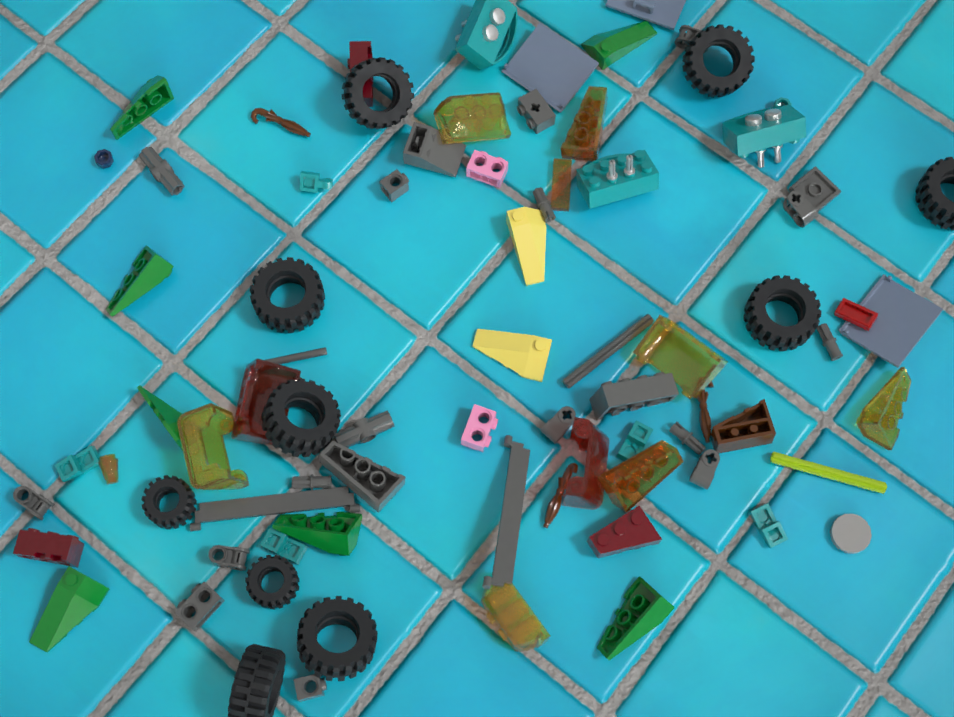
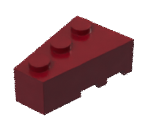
[348,41,373,107]
[587,506,662,558]
[13,528,84,568]

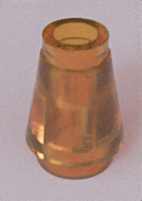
[98,454,119,484]

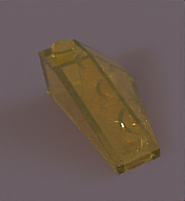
[856,367,911,450]

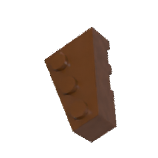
[710,399,776,454]

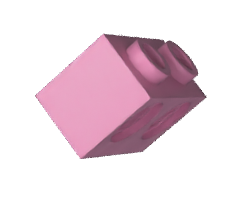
[466,150,508,188]
[461,404,499,452]

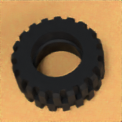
[682,24,755,97]
[342,57,414,129]
[915,157,954,230]
[250,257,325,333]
[744,275,821,351]
[261,379,341,457]
[297,596,378,681]
[228,644,286,717]

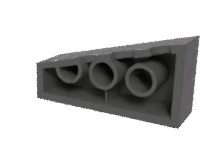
[589,372,679,420]
[319,441,406,513]

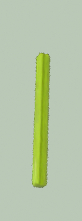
[770,452,887,494]

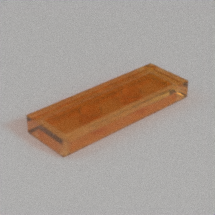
[551,158,572,211]

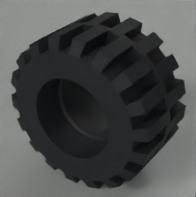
[141,475,197,530]
[245,555,300,609]

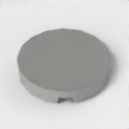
[830,514,872,554]

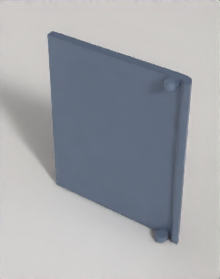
[606,0,686,30]
[501,23,599,113]
[839,274,943,368]

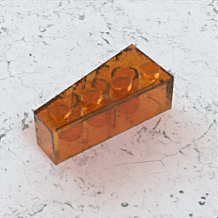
[561,86,608,161]
[597,440,684,513]

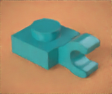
[299,171,333,193]

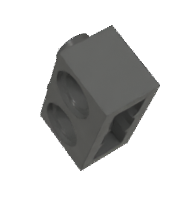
[175,582,225,631]

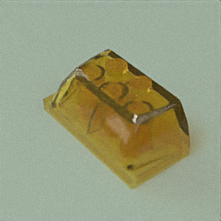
[433,92,511,144]
[480,583,550,652]

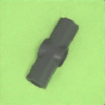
[139,146,185,195]
[334,411,395,448]

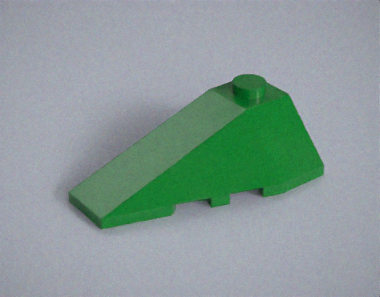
[581,21,657,70]
[110,75,174,140]
[105,245,174,317]
[137,385,203,452]
[272,512,362,556]
[29,566,110,653]
[597,576,675,660]

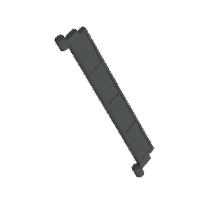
[483,435,530,589]
[190,486,360,531]

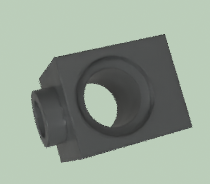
[379,169,409,202]
[294,674,327,702]

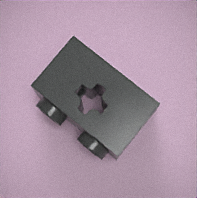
[517,89,556,134]

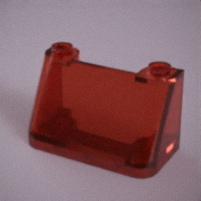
[231,358,302,445]
[562,417,609,510]

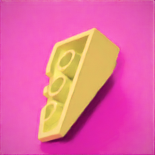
[506,207,546,286]
[473,329,552,382]

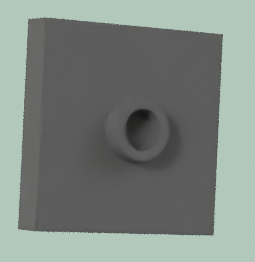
[789,166,841,212]

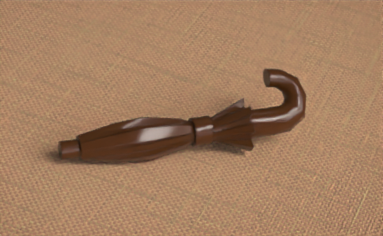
[251,108,311,137]
[695,377,714,443]
[543,463,578,528]

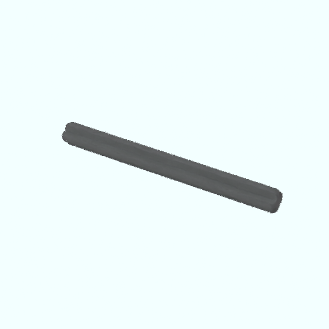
[563,314,654,388]

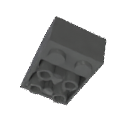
[403,122,466,177]

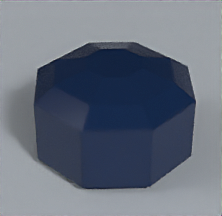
[94,149,114,169]

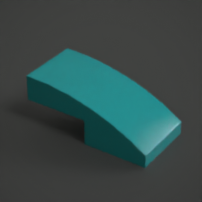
[616,420,653,466]
[55,445,103,482]
[748,503,788,548]
[260,528,308,565]

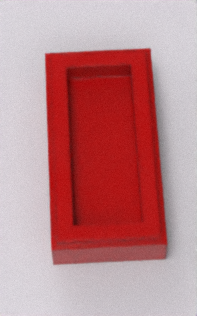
[834,298,878,331]

